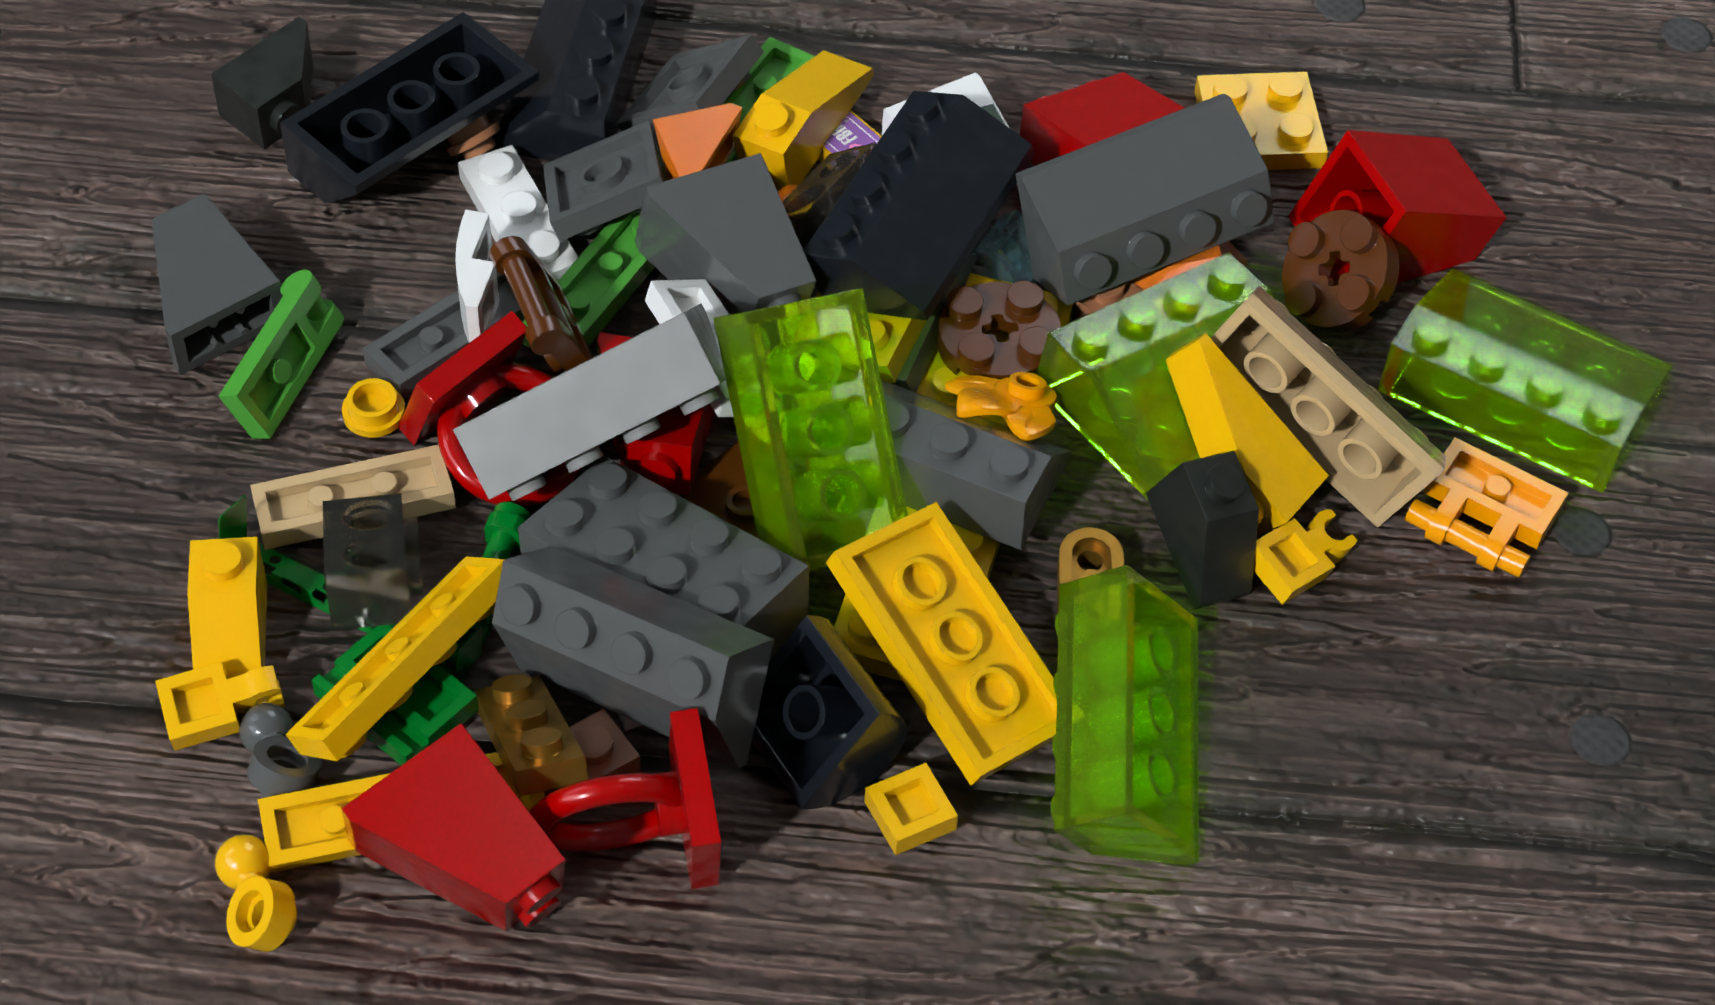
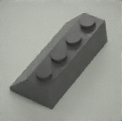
[1016,93,1274,306]
[788,366,1072,550]
[492,546,774,768]

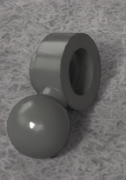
[239,703,322,797]

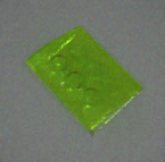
[1036,252,1274,501]
[1377,269,1672,493]

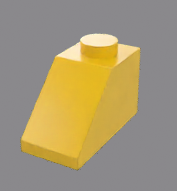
[187,537,267,679]

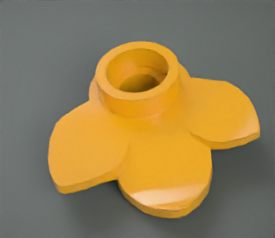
[944,372,1057,442]

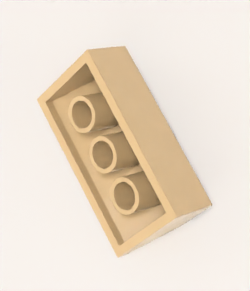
[1211,286,1446,528]

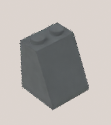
[635,153,816,348]

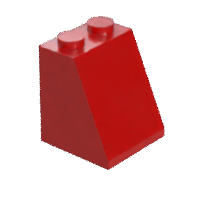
[1020,72,1184,166]
[1288,130,1507,285]
[341,723,566,931]

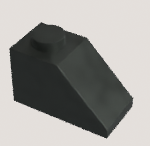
[211,16,313,150]
[1146,451,1259,610]

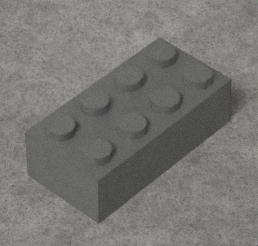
[518,456,809,658]

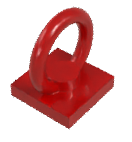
[398,311,581,507]
[530,708,721,890]

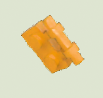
[1404,437,1568,578]

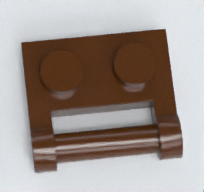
[489,236,594,373]

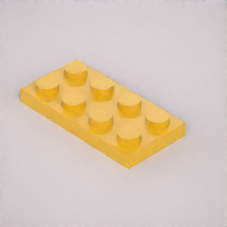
[826,502,1082,786]

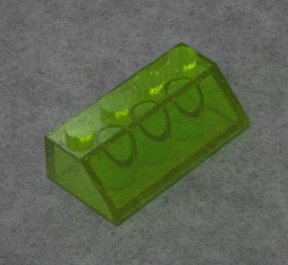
[713,288,908,571]
[1051,565,1199,865]

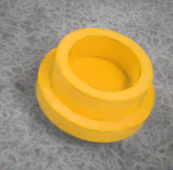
[342,378,405,438]

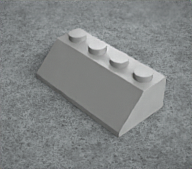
[453,303,728,501]

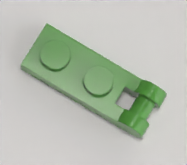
[218,270,344,439]

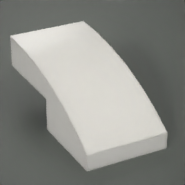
[455,209,499,343]

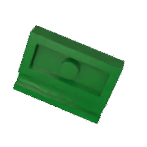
[312,620,479,766]

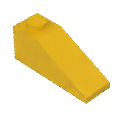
[732,50,874,191]
[1166,333,1329,536]

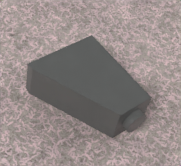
[151,193,283,376]

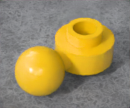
[215,834,297,952]

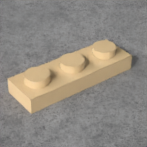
[250,444,456,550]

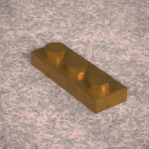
[474,674,588,797]

